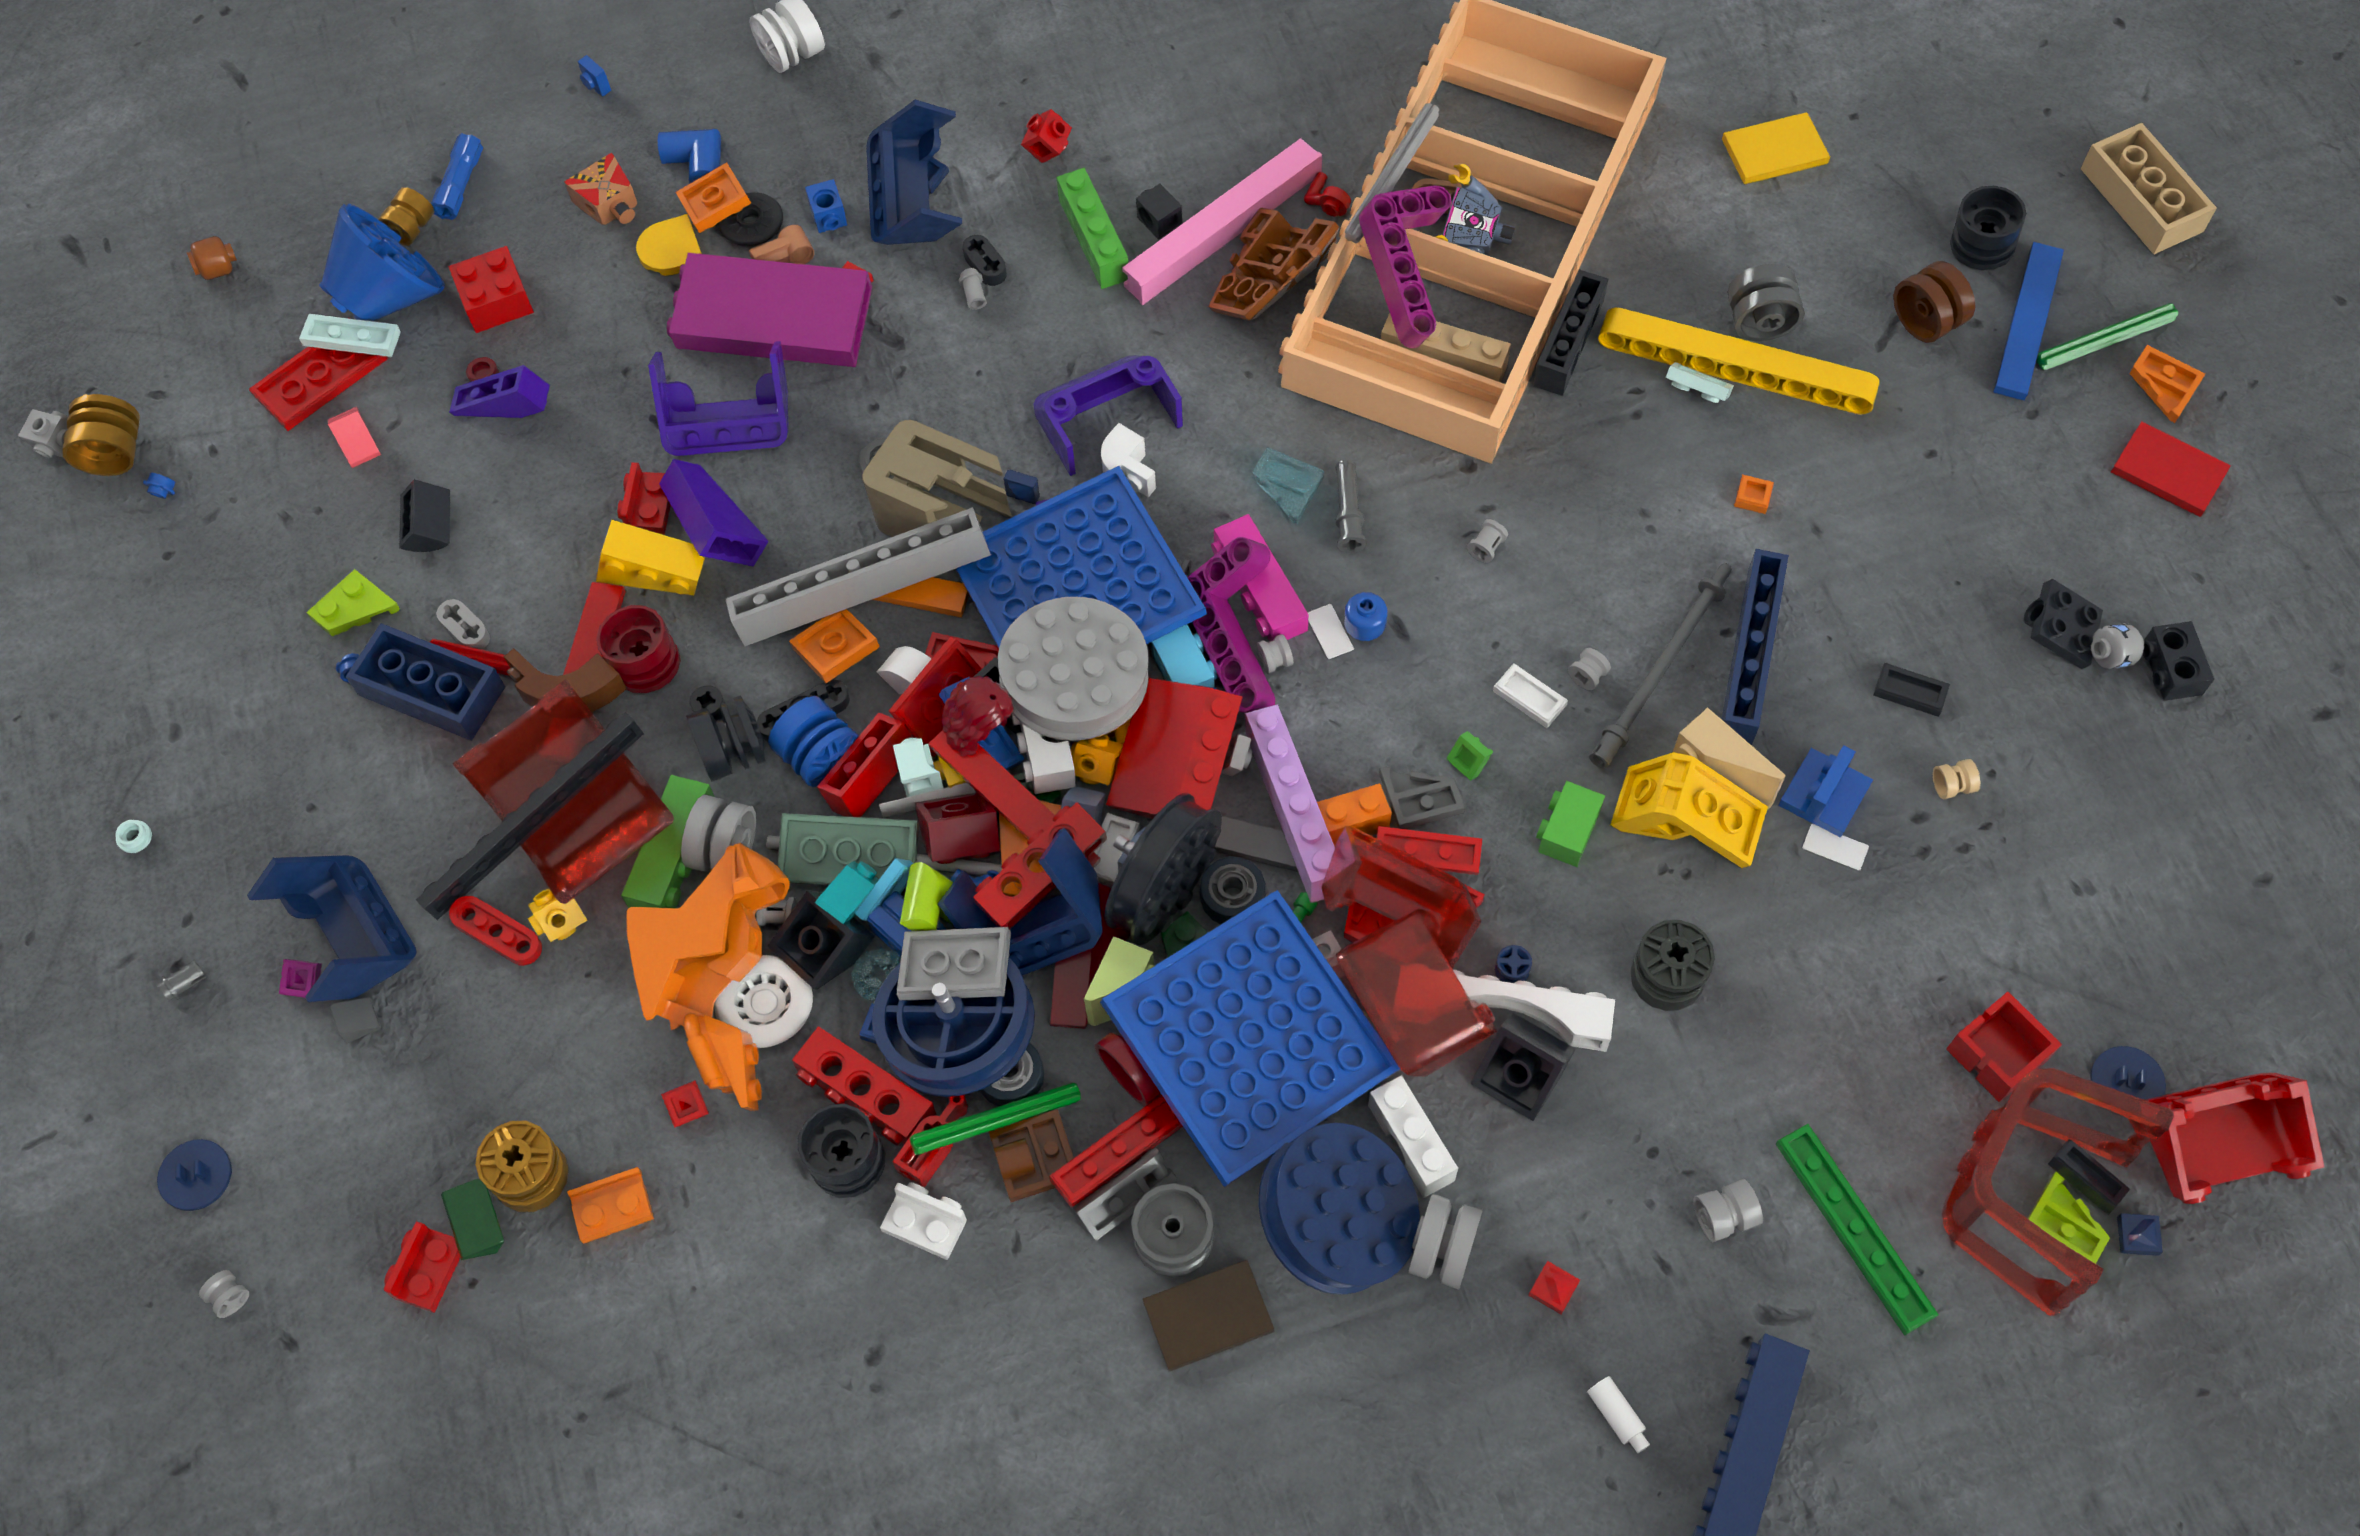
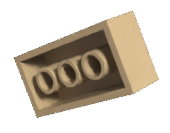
[2081,123,2217,254]

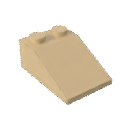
[1673,707,1786,809]

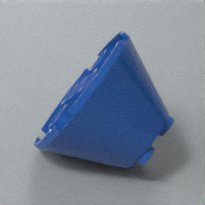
[319,204,445,322]

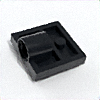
[2024,579,2103,669]

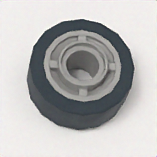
[980,1042,1044,1106]

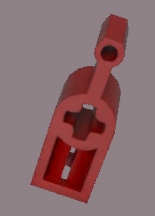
[892,1095,968,1188]

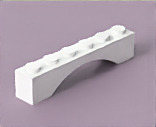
[1393,964,1615,1052]

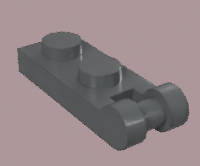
[1073,1148,1177,1241]

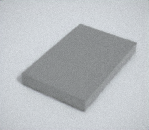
[896,927,1011,1000]

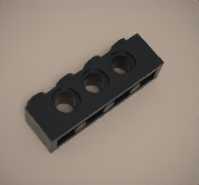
[1533,269,1609,396]

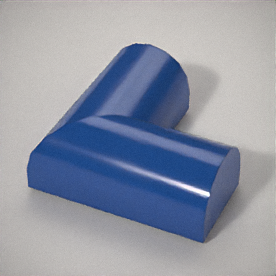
[658,129,721,183]

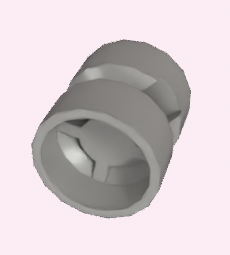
[1693,1179,1763,1242]

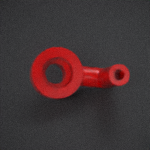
[1304,172,1351,217]

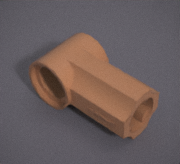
[749,225,815,264]

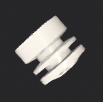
[749,0,825,73]

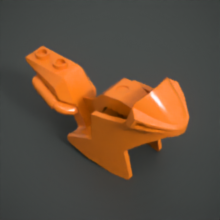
[627,843,790,1111]

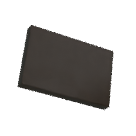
[1142,1260,1274,1372]

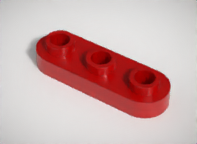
[449,896,542,966]

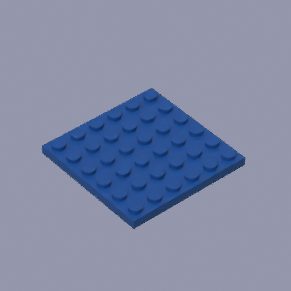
[955,466,1207,648]
[1100,890,1401,1187]

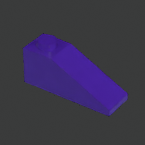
[449,365,550,418]

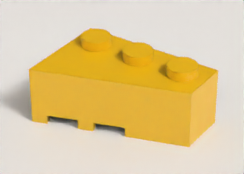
[596,520,705,595]

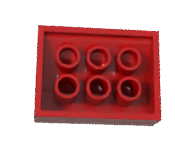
[1106,678,1242,819]

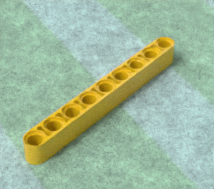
[1598,307,1879,414]

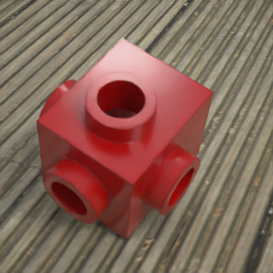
[1021,109,1072,163]

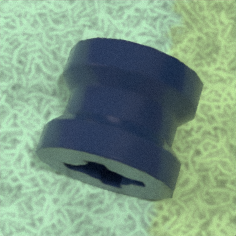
[1494,945,1532,983]

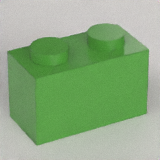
[1536,781,1605,867]

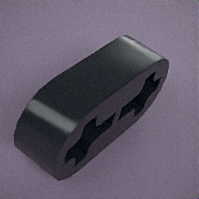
[962,235,1007,286]

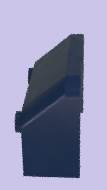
[866,99,962,245]
[938,828,1103,976]
[247,855,417,1002]

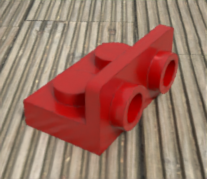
[617,462,671,535]
[384,1221,460,1313]

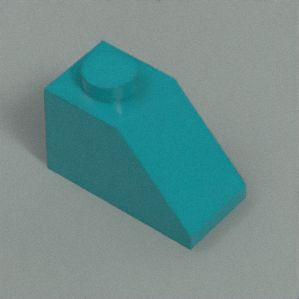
[815,861,879,924]

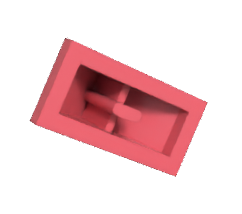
[328,407,381,468]

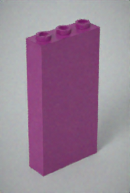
[667,253,872,367]

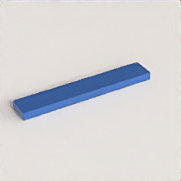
[1993,242,2064,401]

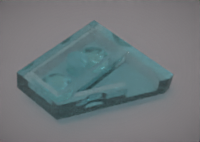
[1253,447,1324,524]

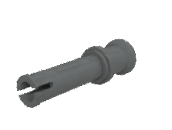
[1335,460,1367,553]

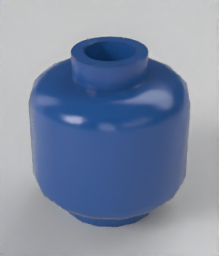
[1344,592,1387,641]

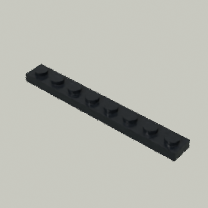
[416,712,644,920]

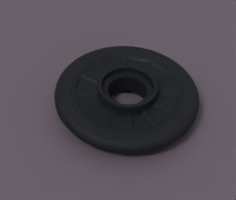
[718,192,783,246]

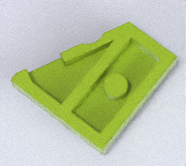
[2022,1172,2110,1271]

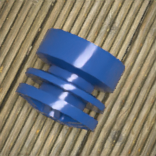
[768,696,859,787]

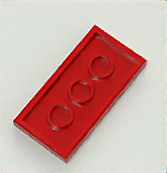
[249,318,388,431]

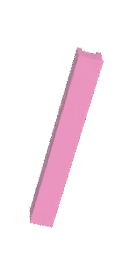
[1122,138,1322,305]

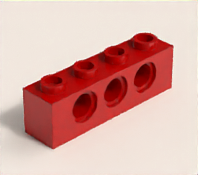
[973,802,1107,930]
[792,1026,937,1146]

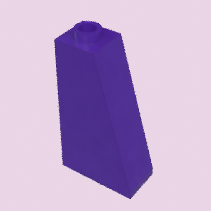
[659,459,768,567]

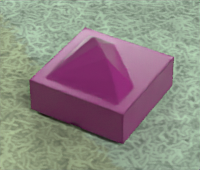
[279,959,322,998]

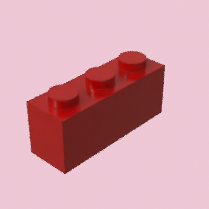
[817,713,912,818]

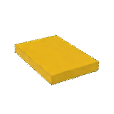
[1722,112,1830,184]

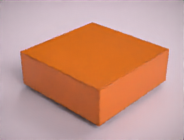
[1734,474,1774,514]

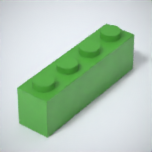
[1056,168,1129,289]
[621,775,715,908]

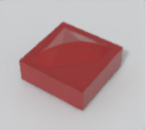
[661,1080,709,1128]
[1528,1261,1580,1315]

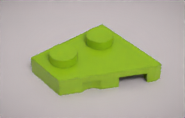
[306,569,400,636]

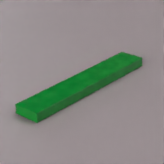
[1776,1124,1939,1336]

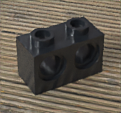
[2142,621,2214,701]

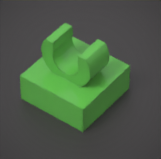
[1446,731,1493,781]

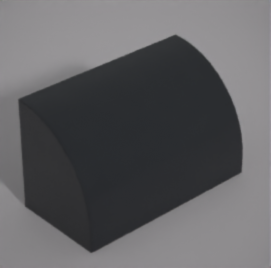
[399,479,450,552]

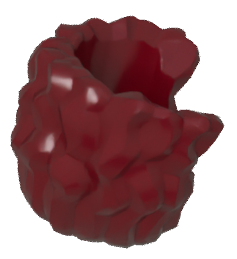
[941,676,1014,757]

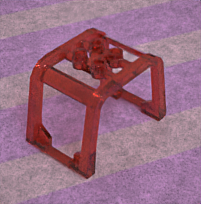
[1942,1068,2174,1316]

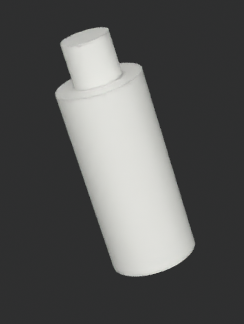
[1587,1376,1650,1454]

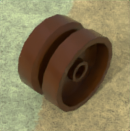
[1893,261,1976,343]

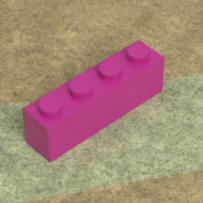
[1211,514,1309,641]

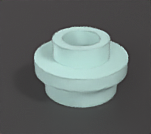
[116,820,152,853]

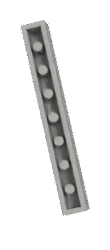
[726,507,991,646]

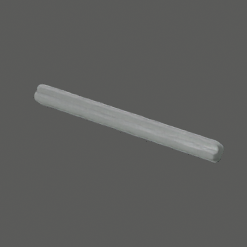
[1345,103,1439,243]

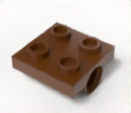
[988,1109,1074,1203]

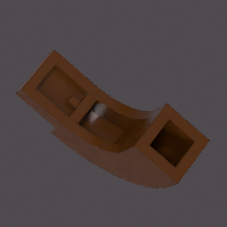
[503,648,626,716]

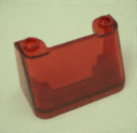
[1336,909,1497,1077]

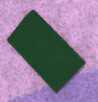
[441,1178,504,1260]

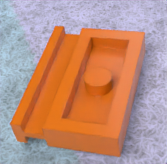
[567,1167,654,1244]

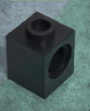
[1136,183,1183,240]

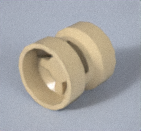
[1933,759,1981,799]

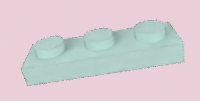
[299,314,401,357]

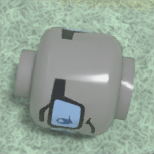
[2091,623,2144,669]

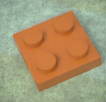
[675,162,751,233]
[789,609,880,683]

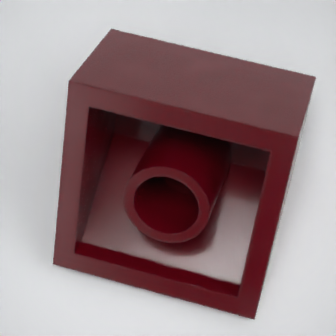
[915,793,1000,864]

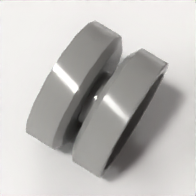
[681,794,756,871]
[1408,1194,1482,1290]

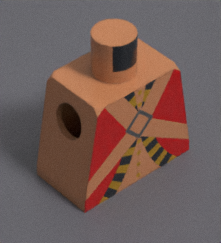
[564,153,637,225]

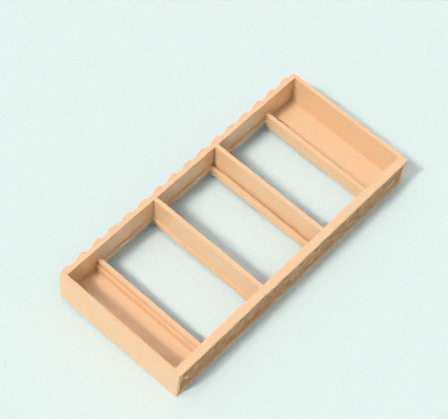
[1278,0,1667,464]

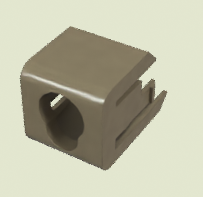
[862,420,1012,537]

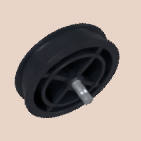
[1104,793,1222,945]

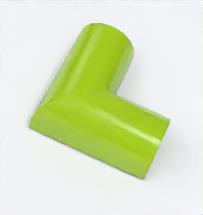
[900,862,953,931]

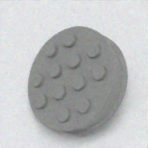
[998,597,1148,740]

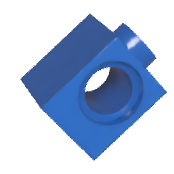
[805,179,847,233]

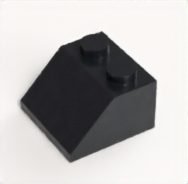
[768,891,875,990]
[1471,1012,1576,1121]

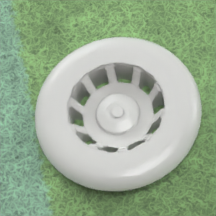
[714,955,813,1048]

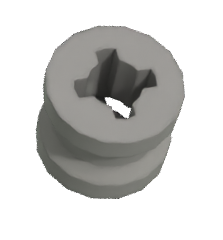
[1257,634,1294,674]
[1568,648,1611,690]
[199,1270,249,1318]

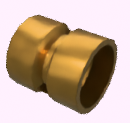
[379,188,434,246]

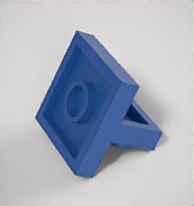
[1778,745,1873,838]

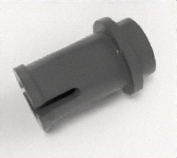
[157,960,207,1001]

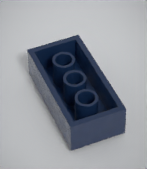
[346,623,505,741]

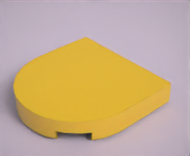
[636,214,701,276]

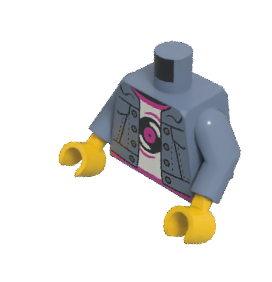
[1435,164,1516,255]

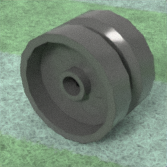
[1727,264,1805,341]
[1131,1183,1214,1278]

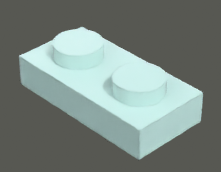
[1666,362,1734,403]

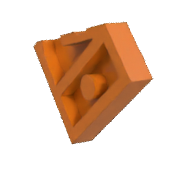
[2129,345,2205,423]

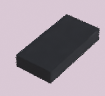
[1873,662,1950,717]
[2048,1139,2130,1215]

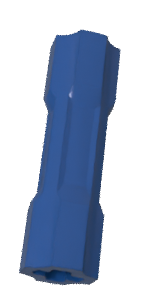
[431,133,483,220]

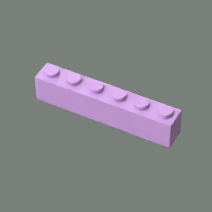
[1245,704,1345,903]

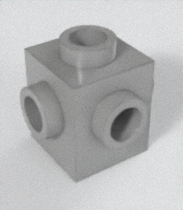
[18,409,68,458]

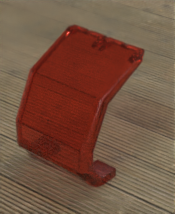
[452,679,674,904]

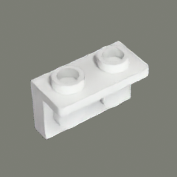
[880,1182,967,1260]

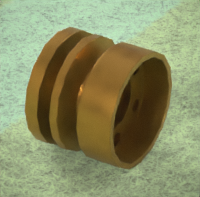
[62,394,140,476]
[475,1121,569,1212]

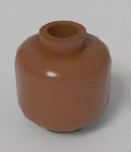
[186,236,237,280]

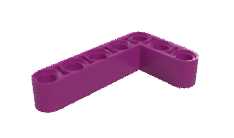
[1359,185,1452,349]
[1187,537,1275,713]

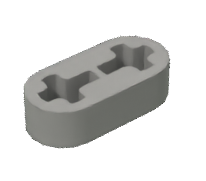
[436,599,490,650]

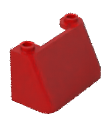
[2137,1073,2325,1204]

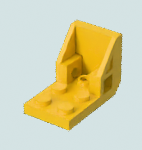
[1610,752,1768,868]

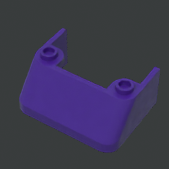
[648,341,789,456]
[1034,355,1183,476]

